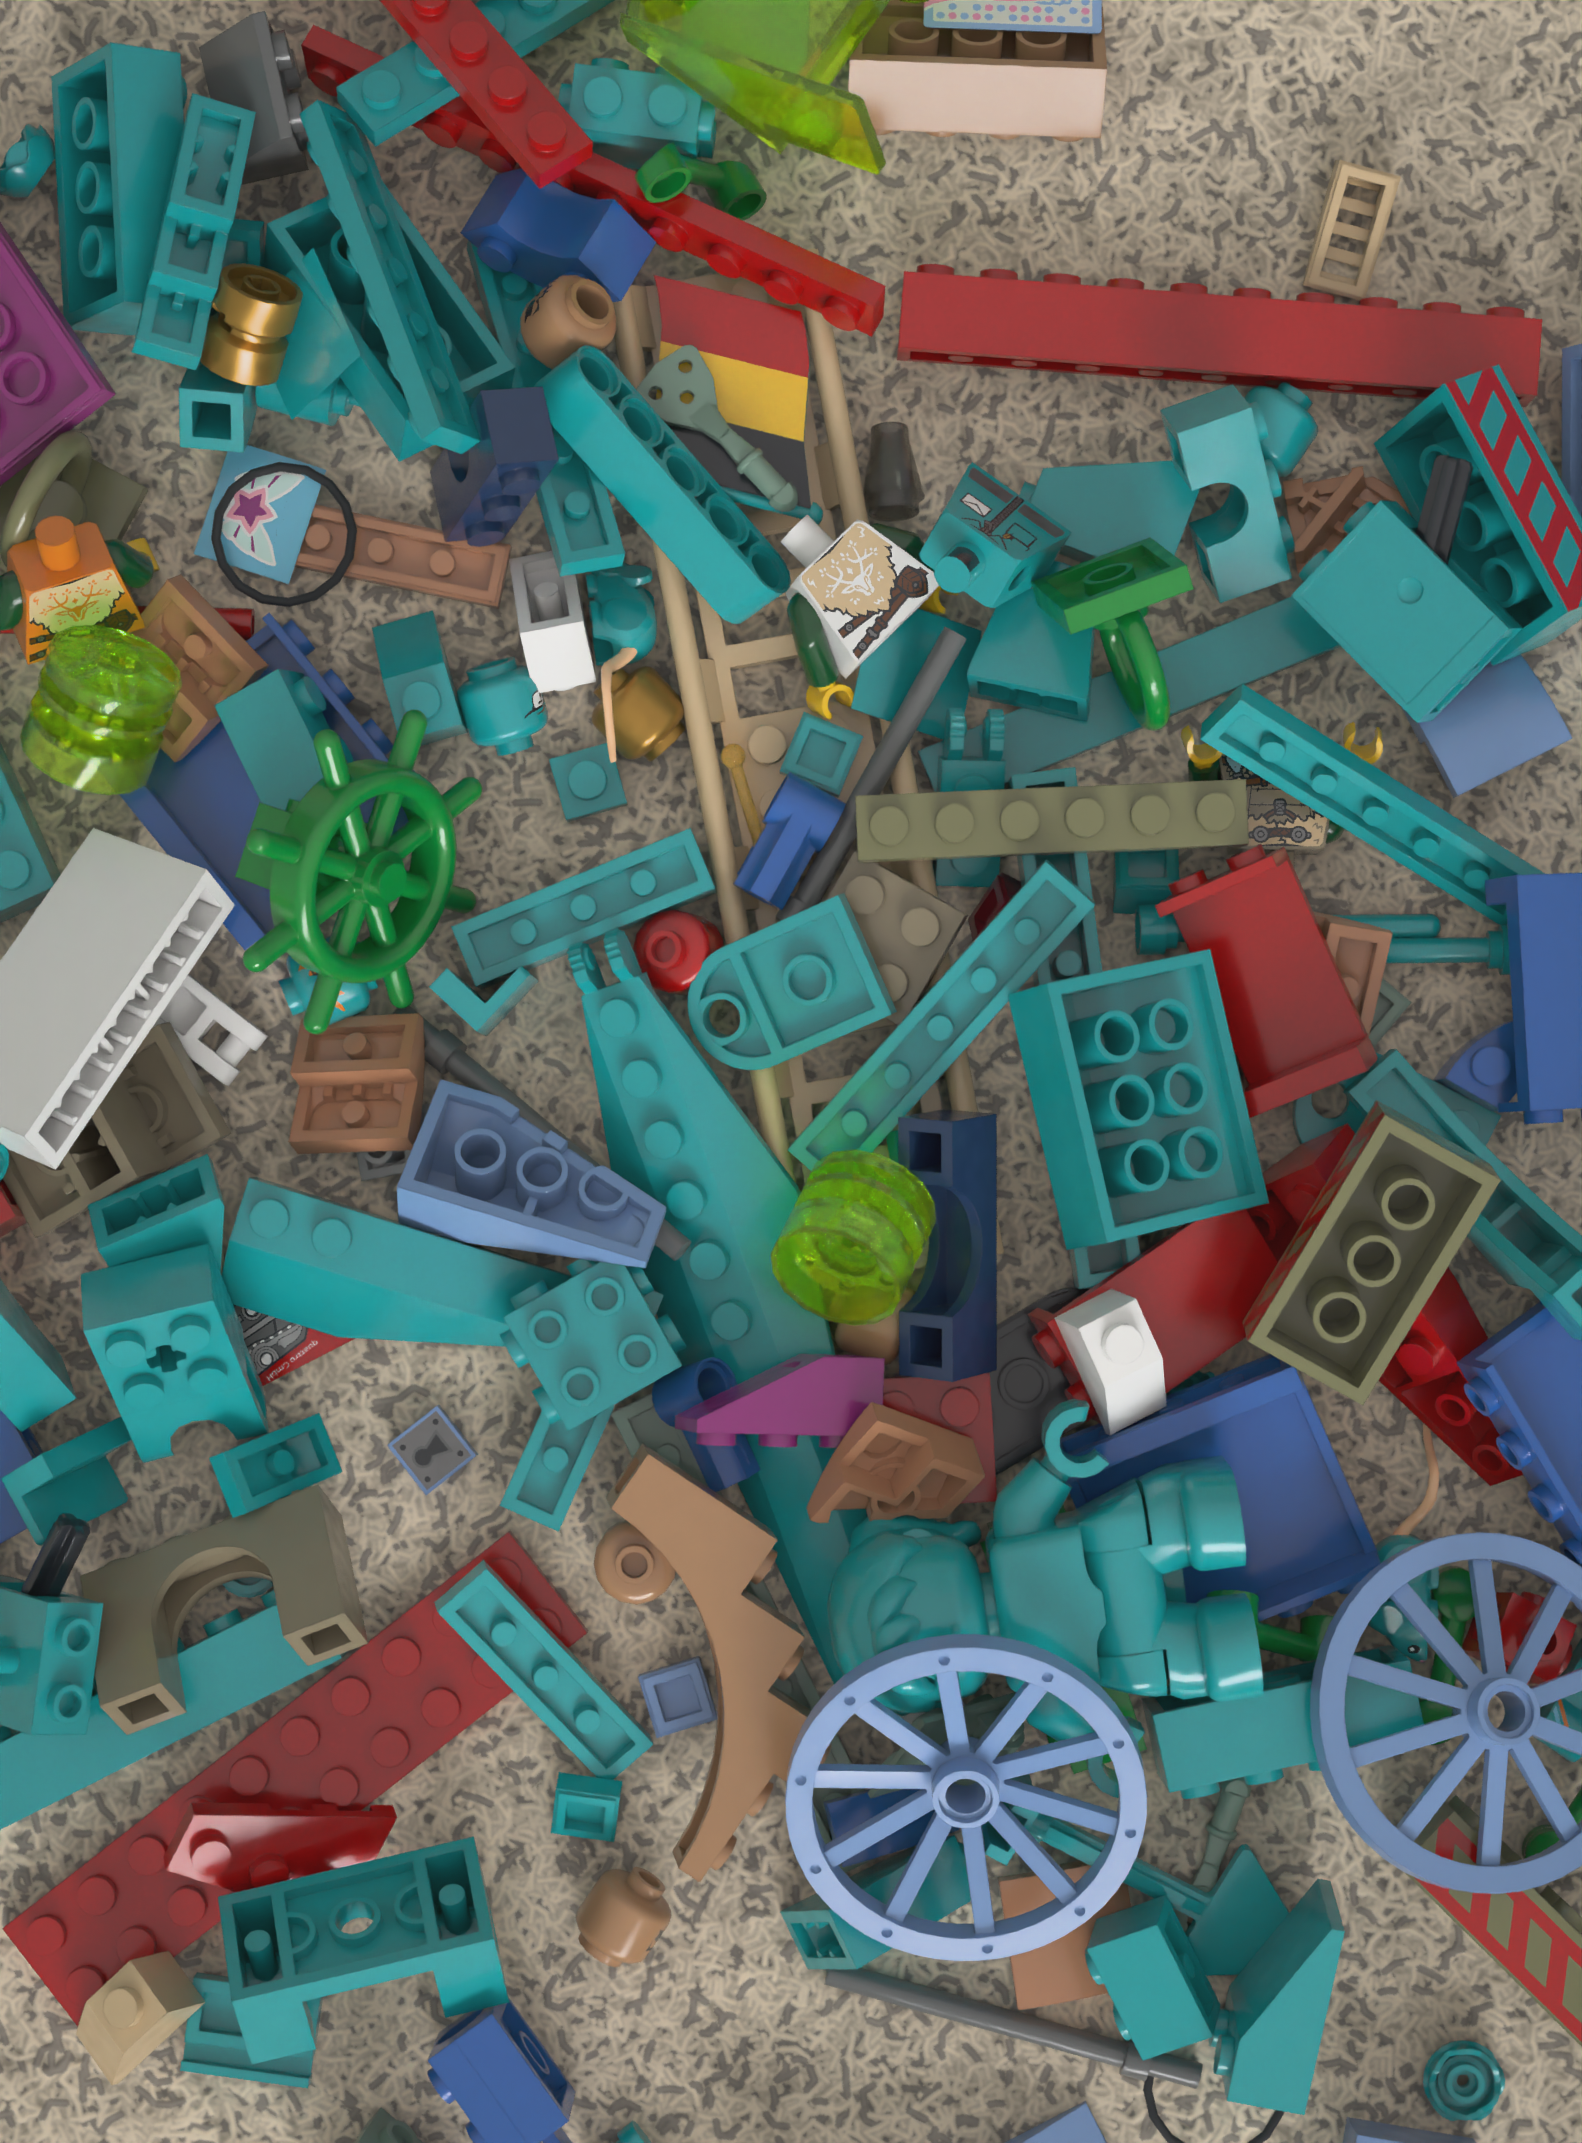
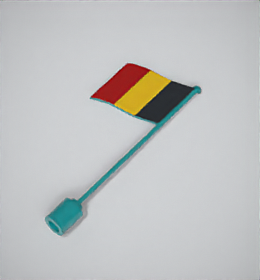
[255,275,823,525]

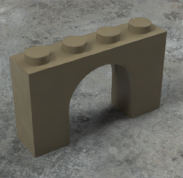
[80,1485,368,1735]

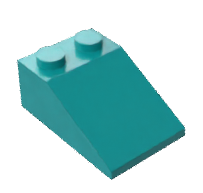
[1208,1879,1345,2115]

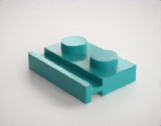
[180,1972,323,2088]

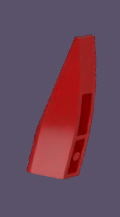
[1246,1123,1523,1486]

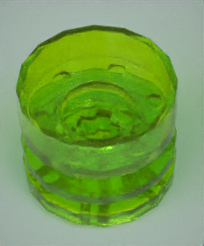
[20,625,183,795]
[771,1149,936,1326]

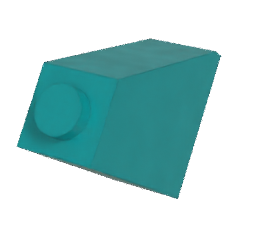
[1019,460,1200,563]
[87,1154,224,1273]
[780,1835,971,1969]

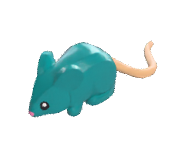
[586,562,657,763]
[1368,1423,1439,1662]

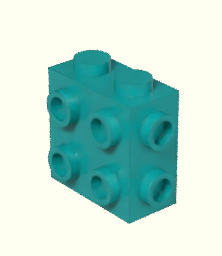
[558,58,717,169]
[500,1259,687,1431]

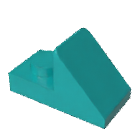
[209,1413,343,1518]

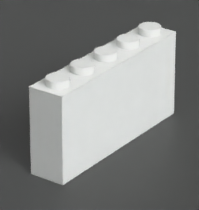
[0,828,235,1170]

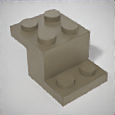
[3,1022,231,1238]

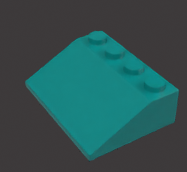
[1008,949,1269,1250]

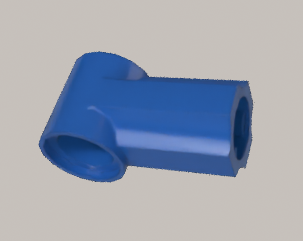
[733,772,846,910]
[652,1357,761,1492]

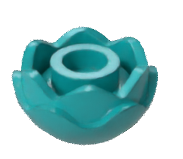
[0,124,55,198]
[1423,2040,1505,2121]

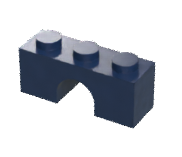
[430,387,559,547]

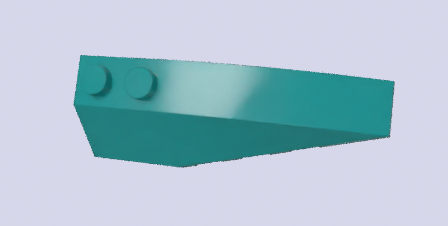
[222,1177,572,1347]

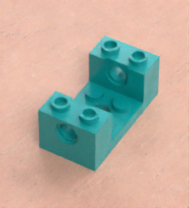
[218,1836,509,2065]

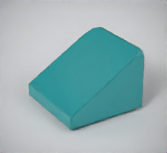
[1113,849,1180,914]

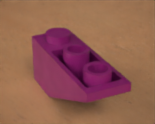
[675,1354,885,1448]

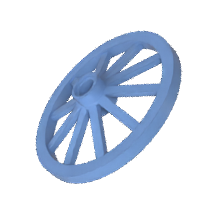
[1310,1532,1582,1894]
[785,1634,1147,1961]

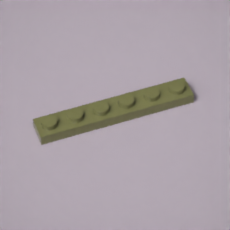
[855,779,1249,863]

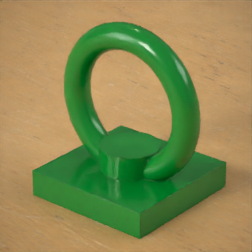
[1031,537,1194,731]

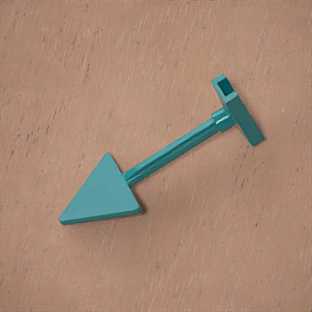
[982,1774,1290,1976]

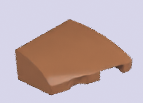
[807,1402,985,1523]

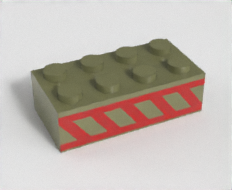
[1242,1100,1501,1405]
[1404,1795,1582,2046]

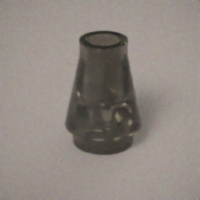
[863,422,925,522]

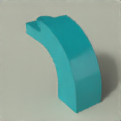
[179,219,264,453]

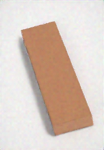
[295,505,512,609]

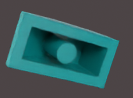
[372,610,467,746]

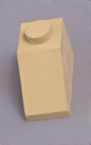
[76,1951,205,2085]

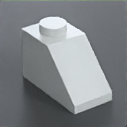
[509,551,596,693]
[1054,1289,1167,1435]

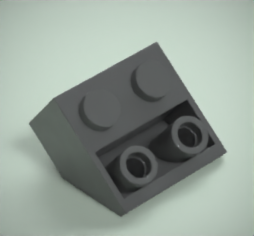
[199,11,309,185]

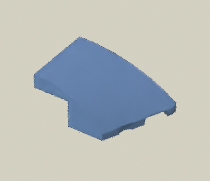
[1402,655,1572,798]

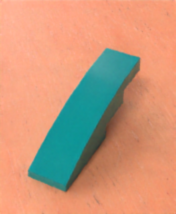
[132,93,256,370]

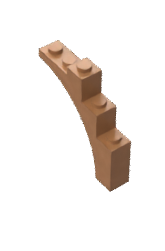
[606,1443,831,1882]

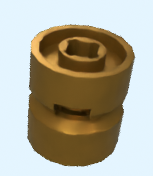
[200,263,303,386]

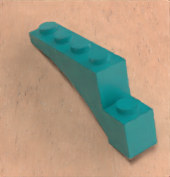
[1343,1049,1582,1341]

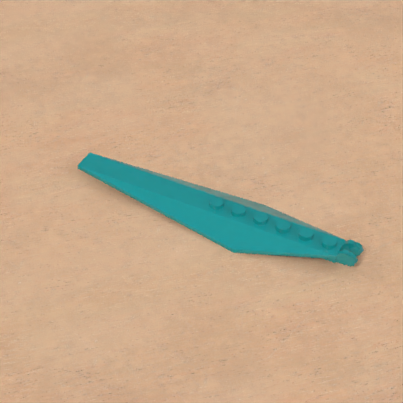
[567,928,868,1684]

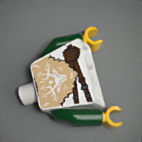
[781,515,959,720]

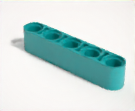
[535,345,791,624]

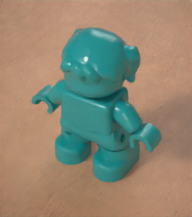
[827,1399,1264,1798]

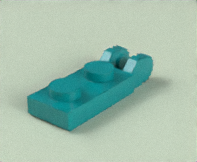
[933,708,1006,887]

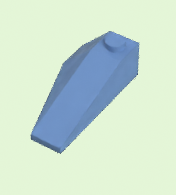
[397,1079,666,1268]

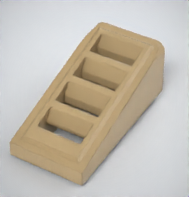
[1302,160,1401,301]

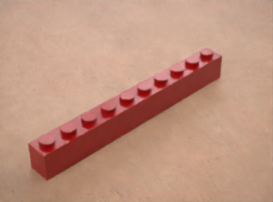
[897,264,1542,407]

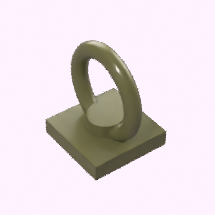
[0,430,148,567]

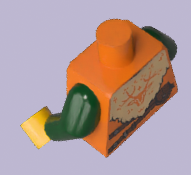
[0,516,160,665]

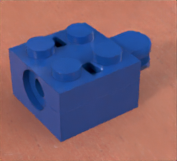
[427,1997,576,2143]

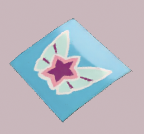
[194,445,326,584]

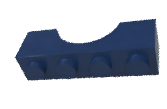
[898,1109,997,1382]

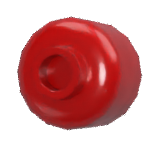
[633,910,725,996]

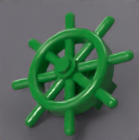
[235,710,482,1034]

